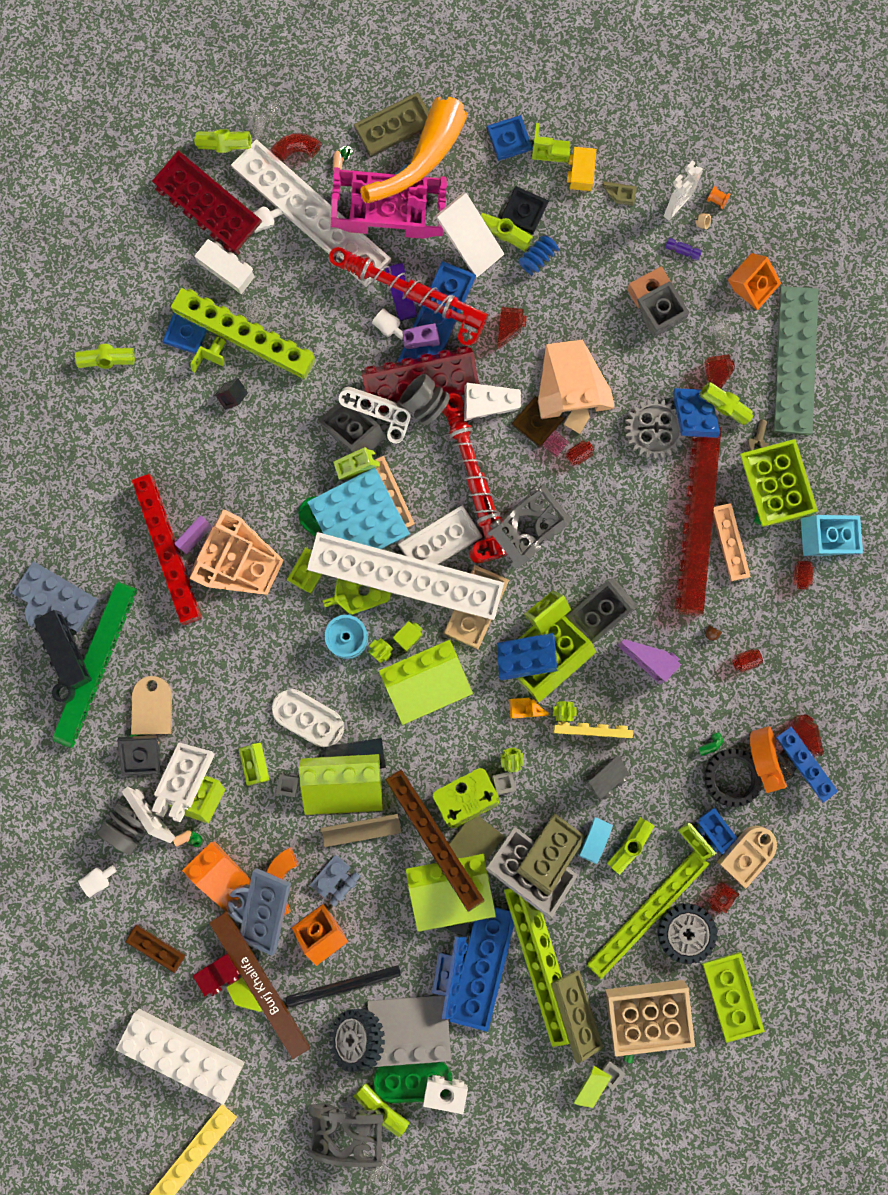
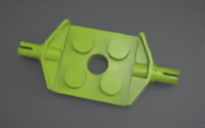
[323,578,392,615]

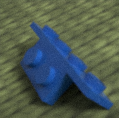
[776,727,838,803]
[432,937,467,1019]

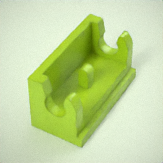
[333,447,380,480]

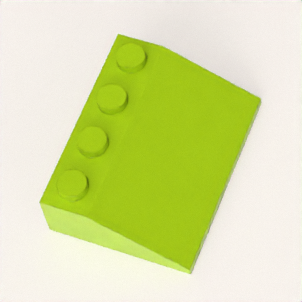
[740,439,818,527]
[516,616,596,703]
[379,640,473,725]
[299,754,383,815]
[406,854,496,932]

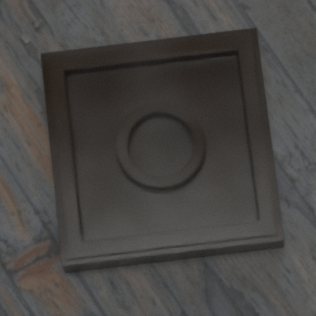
[511,396,564,448]

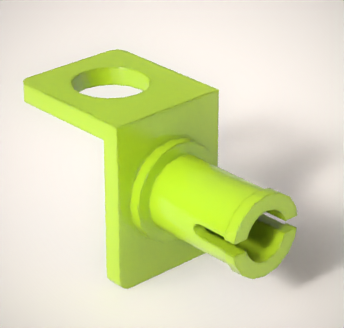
[190,336,226,373]

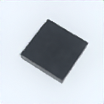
[500,186,549,235]
[117,735,161,776]

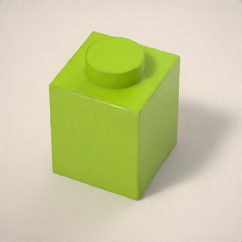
[393,621,423,652]

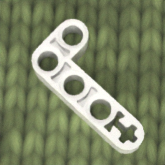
[339,387,411,443]

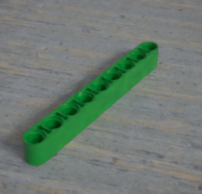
[52,582,137,748]

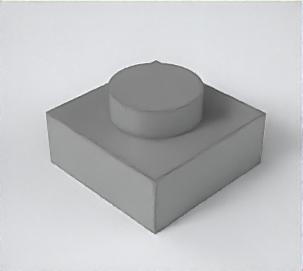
[493,772,516,795]
[276,774,300,797]
[601,1060,625,1090]

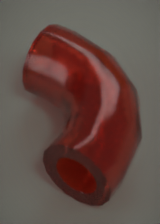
[270,133,322,161]

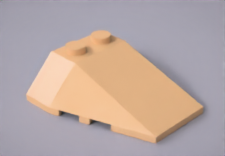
[538,340,615,419]
[189,509,284,595]

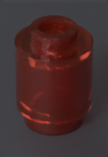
[565,440,594,467]
[793,561,814,590]
[732,649,763,673]

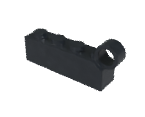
[33,610,92,703]

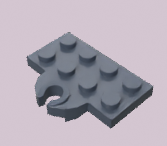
[12,561,99,633]
[228,868,291,956]

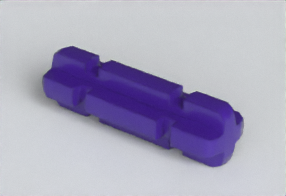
[665,238,702,260]

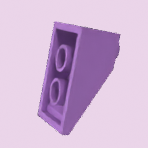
[617,639,681,684]

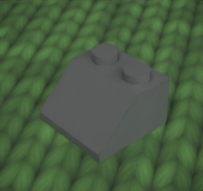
[637,281,689,337]

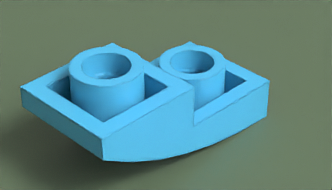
[579,817,613,864]

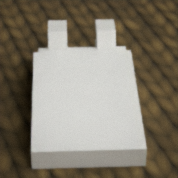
[664,161,703,220]
[152,743,215,822]

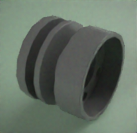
[399,374,450,425]
[97,803,146,855]

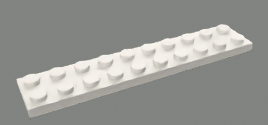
[231,139,391,287]
[307,532,504,620]

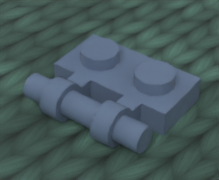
[310,855,361,907]

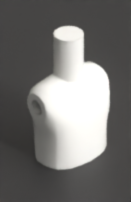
[253,207,283,233]
[372,308,403,340]
[78,865,117,898]

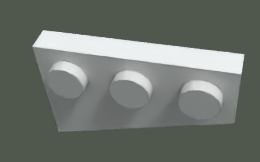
[464,383,521,421]
[122,787,176,843]

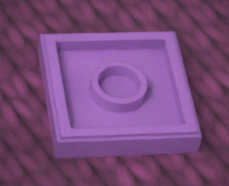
[175,516,212,554]

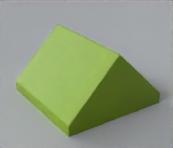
[524,590,571,634]

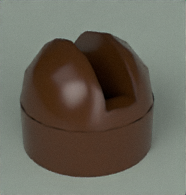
[705,625,722,641]

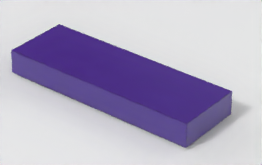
[385,263,417,321]

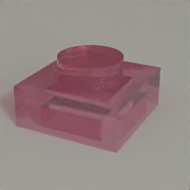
[542,430,569,458]

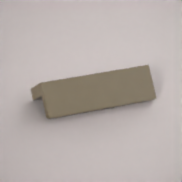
[320,814,402,847]

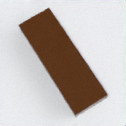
[125,924,186,973]

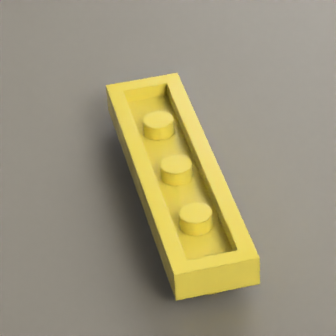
[553,722,633,738]

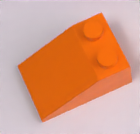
[182,841,251,912]

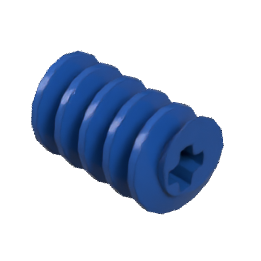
[519,235,560,276]

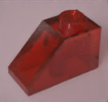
[497,307,527,349]
[704,354,735,389]
[789,714,824,756]

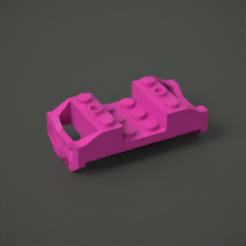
[331,167,447,239]

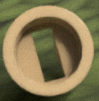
[695,213,711,229]

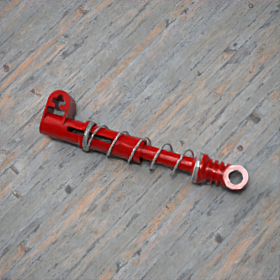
[329,247,488,346]
[442,393,508,564]

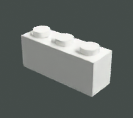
[195,239,255,294]

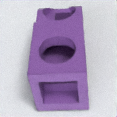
[402,323,440,349]

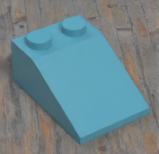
[801,515,863,556]

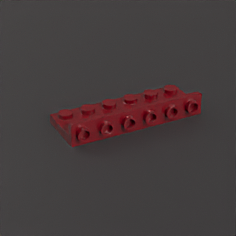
[152,150,262,255]
[361,346,479,412]

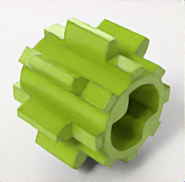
[368,638,393,663]
[553,701,577,722]
[500,747,524,773]

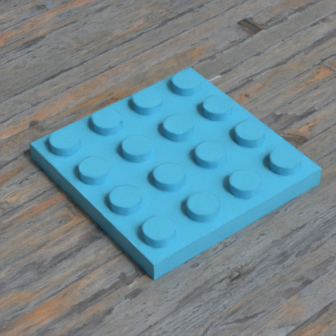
[308,468,410,550]

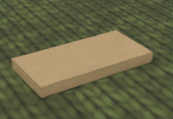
[443,565,509,650]

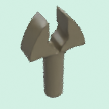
[747,419,769,451]

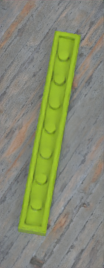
[586,850,709,979]

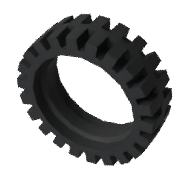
[703,749,763,807]

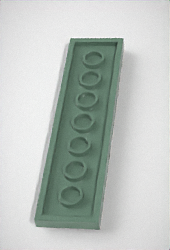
[773,286,819,435]

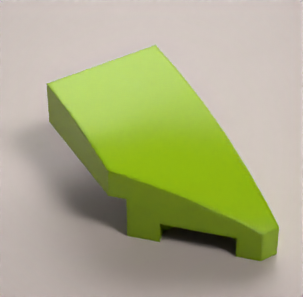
[226,977,263,1013]

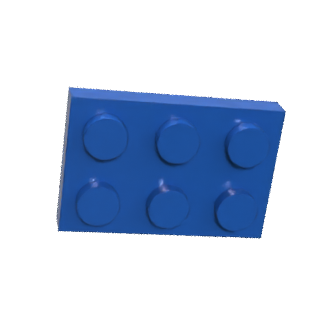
[673,388,720,438]
[497,633,557,680]

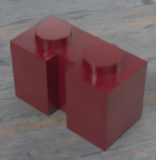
[193,953,240,997]

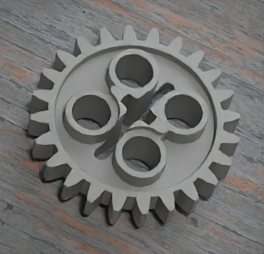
[624,399,686,460]

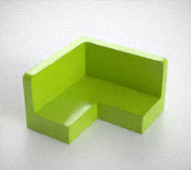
[532,123,570,163]
[168,776,226,824]

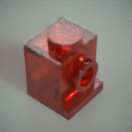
[707,881,740,914]

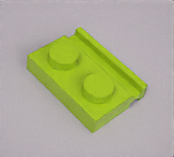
[287,547,323,594]

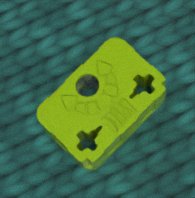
[433,768,500,828]

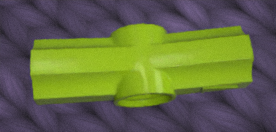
[194,129,252,153]
[480,213,533,252]
[75,344,135,369]
[700,382,753,425]
[607,817,655,875]
[353,1083,410,1138]

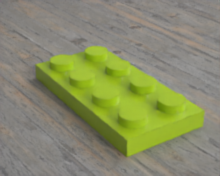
[702,952,765,1043]

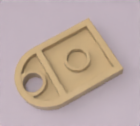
[131,676,172,735]
[717,826,777,889]

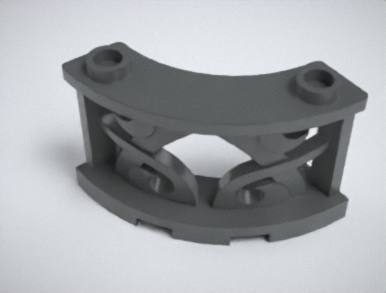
[487,484,572,570]
[308,1103,383,1170]

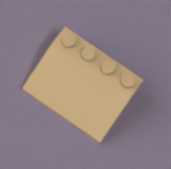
[605,980,695,1057]

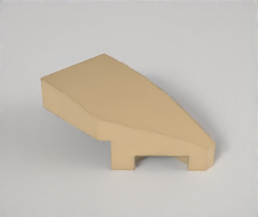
[564,408,590,434]

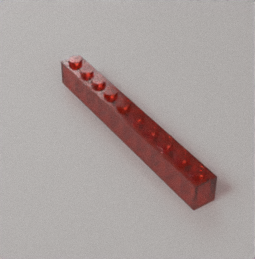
[675,427,722,617]

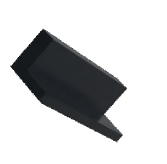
[325,738,386,769]

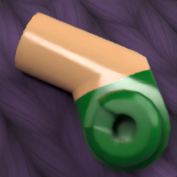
[333,146,353,171]
[173,830,202,847]

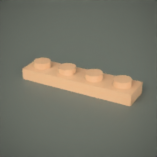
[375,456,415,528]
[711,503,751,582]

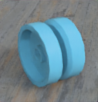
[325,615,368,659]

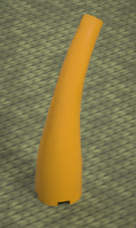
[361,96,468,203]

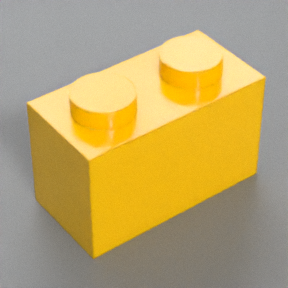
[567,147,597,191]

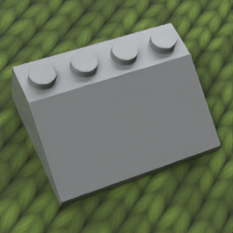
[486,827,578,919]
[368,995,451,1067]

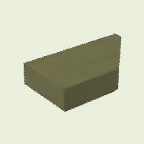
[602,181,637,206]

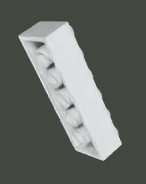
[116,1009,245,1105]

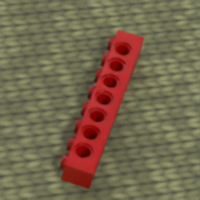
[132,473,202,625]

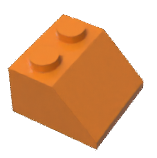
[728,253,781,310]
[292,904,348,966]

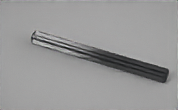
[285,965,401,1007]

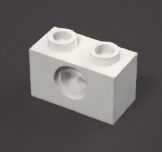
[423,1075,468,1114]

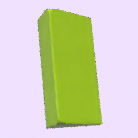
[238,743,270,786]
[678,822,716,861]
[574,1066,612,1108]

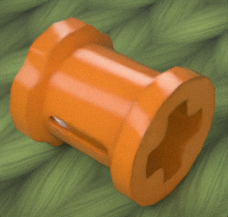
[707,186,731,209]

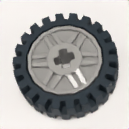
[657,903,718,964]
[329,1009,385,1072]

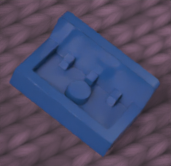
[695,808,737,854]

